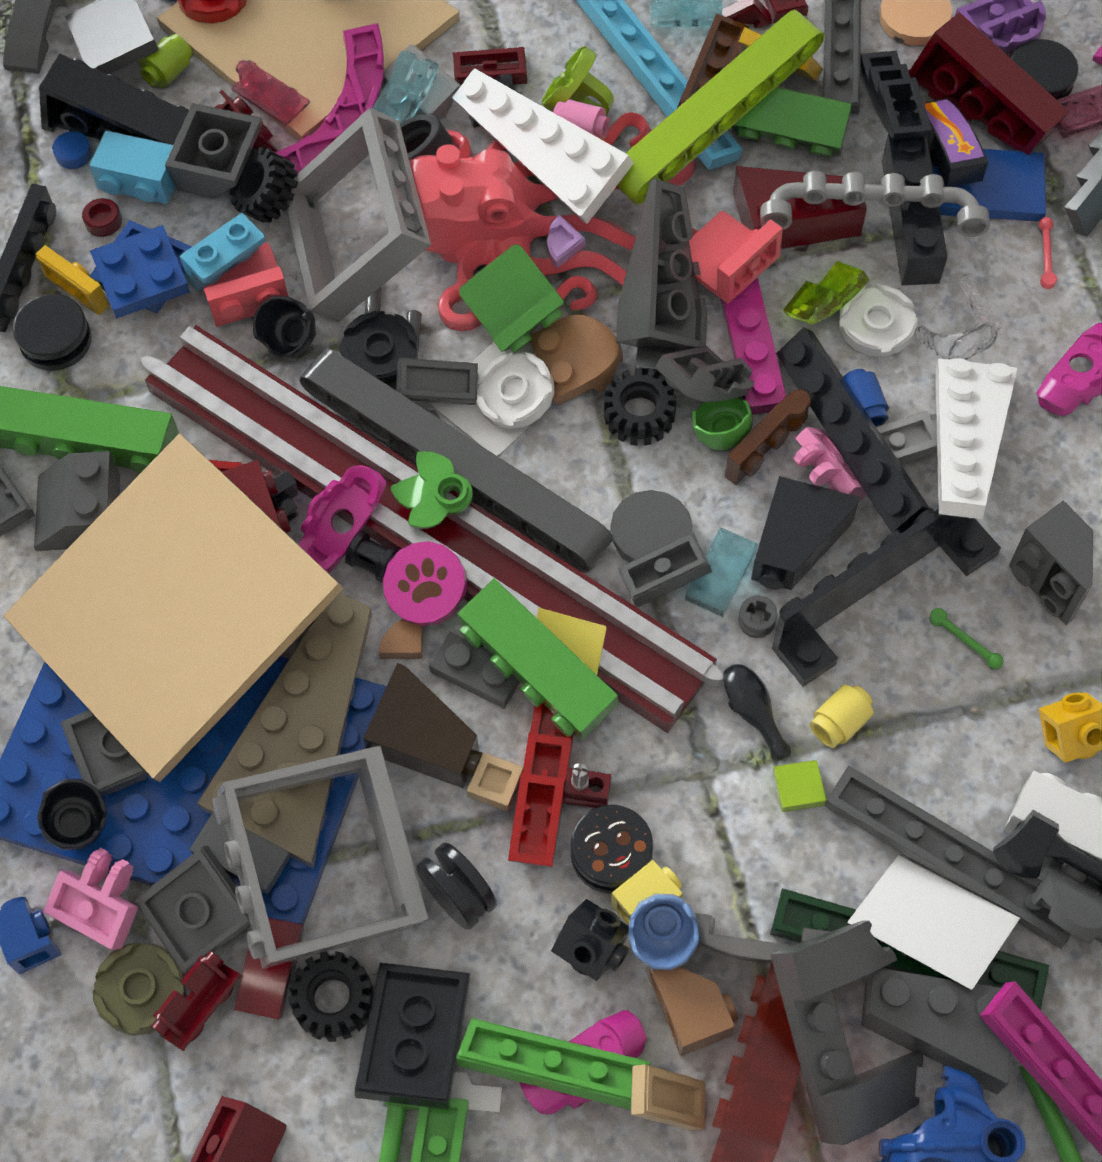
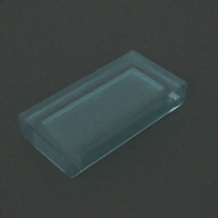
[685,527,758,617]

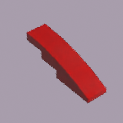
[508,703,574,867]

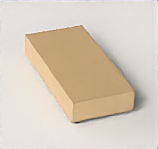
[631,1064,706,1131]

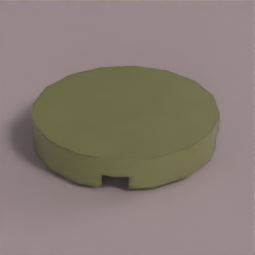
[93,942,186,1036]

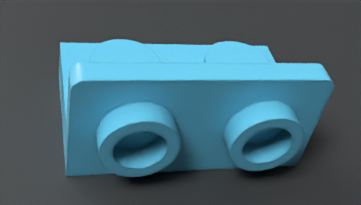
[180,213,265,292]

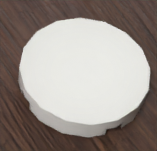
[839,285,917,357]
[476,352,555,429]

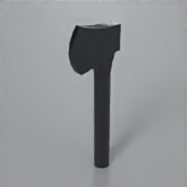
[993,810,1102,884]

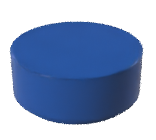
[52,131,92,169]

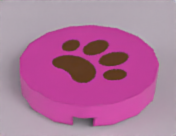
[383,541,468,626]

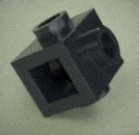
[551,899,630,981]

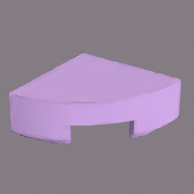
[547,215,586,268]

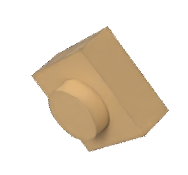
[467,752,524,811]

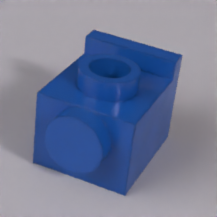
[0,897,62,975]

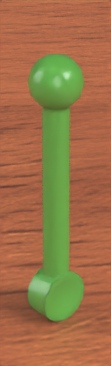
[929,608,1004,669]

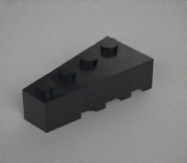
[39,53,189,145]

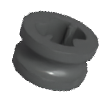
[738,595,778,638]

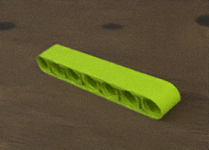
[616,10,825,205]

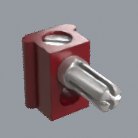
[563,763,612,808]

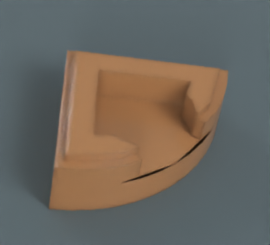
[379,619,423,659]

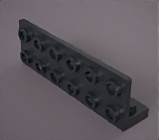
[772,508,1001,687]

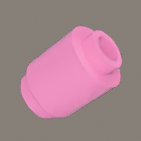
[553,100,610,140]

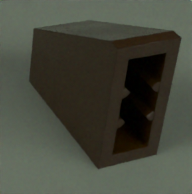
[363,663,483,788]

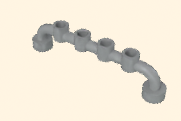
[760,171,990,237]

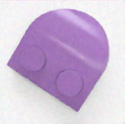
[955,0,1046,52]

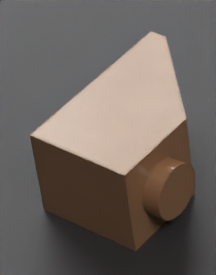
[646,966,738,1056]

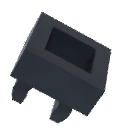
[271,470,298,522]

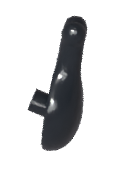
[723,664,792,761]

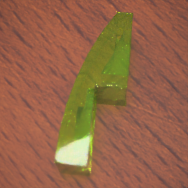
[783,261,870,325]

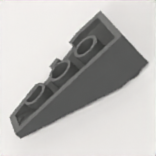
[616,179,707,350]

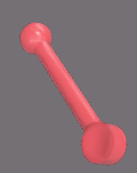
[1038,217,1057,289]

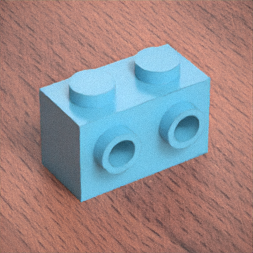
[89,130,176,205]

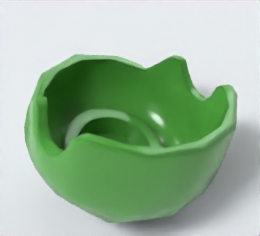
[692,398,753,451]

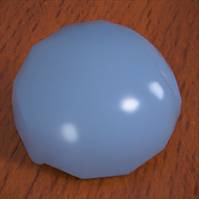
[628,893,699,970]

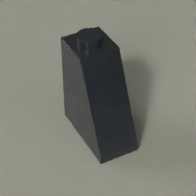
[751,476,860,590]

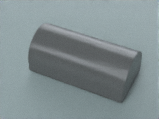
[618,532,712,608]

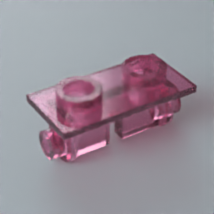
[231,60,311,126]

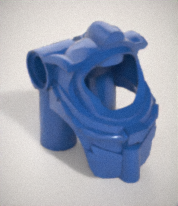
[876,1065,1026,1162]

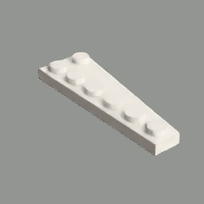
[452,68,634,224]
[936,358,1017,519]

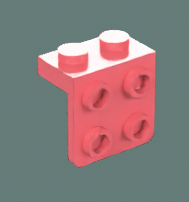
[204,242,289,327]

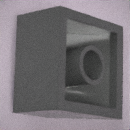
[165,103,263,198]
[34,451,120,551]

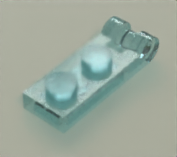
[372,50,439,123]

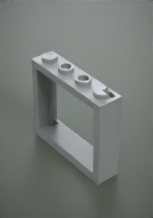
[286,108,431,321]
[213,746,429,969]

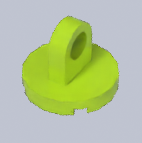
[542,46,614,115]

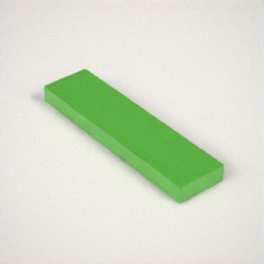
[456,1018,651,1110]

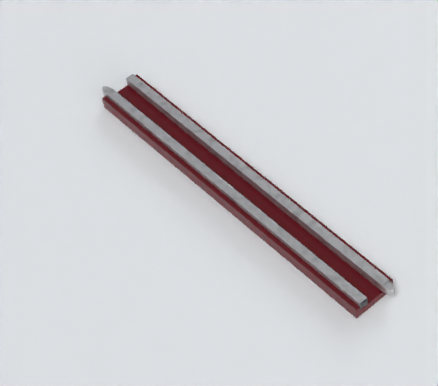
[141,325,723,733]

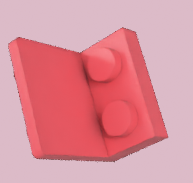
[689,211,783,304]

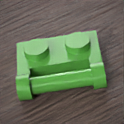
[379,1098,469,1162]

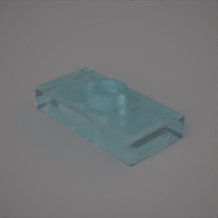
[650,0,723,27]

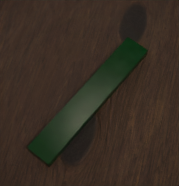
[770,888,1050,1010]

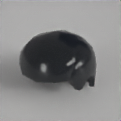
[253,296,317,358]
[37,779,107,850]

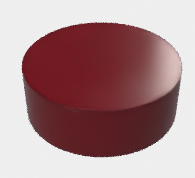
[82,198,122,237]

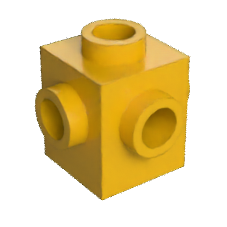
[1038,692,1102,763]

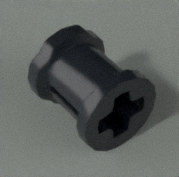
[345,531,399,583]

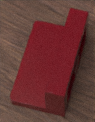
[190,1096,287,1162]

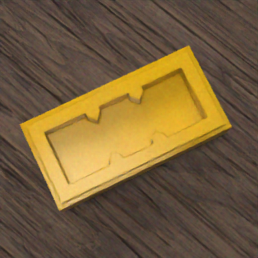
[36,245,109,315]

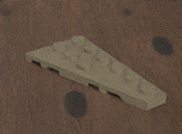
[197,592,372,869]

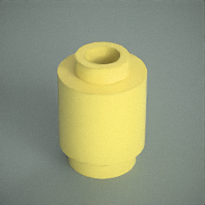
[810,685,874,748]

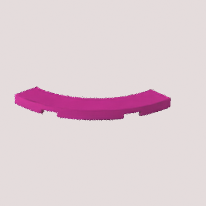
[275,23,384,174]

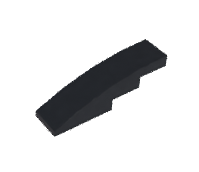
[860,50,932,139]

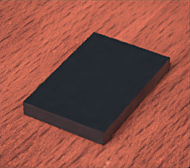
[354,962,470,1110]

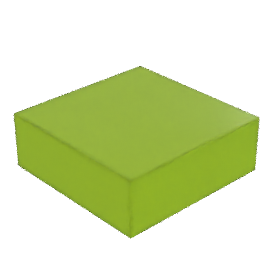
[773,760,826,812]

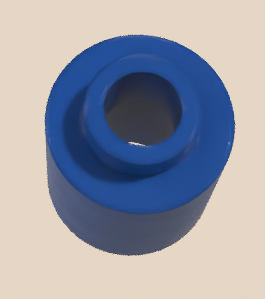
[843,369,889,427]

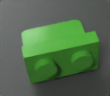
[459,245,566,354]

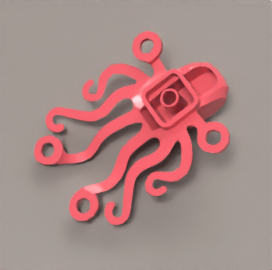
[409,112,698,331]

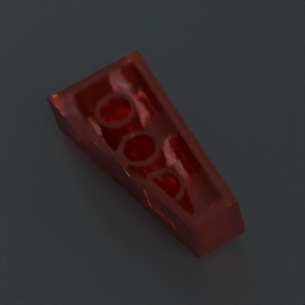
[711,961,801,1162]

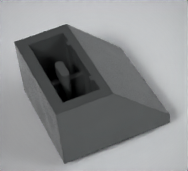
[1009,500,1094,625]

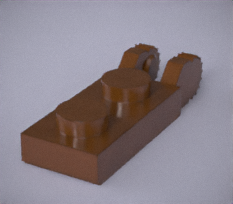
[725,389,811,485]

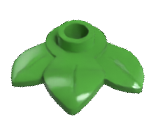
[391,451,473,529]

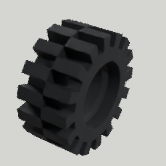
[230,147,298,223]
[604,368,677,446]
[288,951,374,1042]

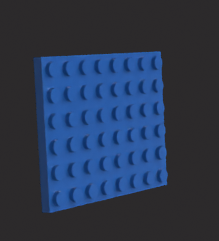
[0,656,387,924]

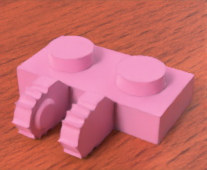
[793,427,867,499]
[43,848,138,950]

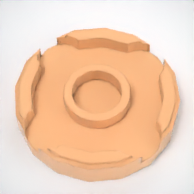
[879,0,952,46]

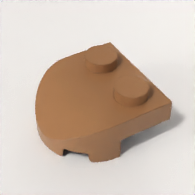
[530,315,623,406]

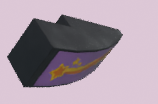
[923,98,988,187]

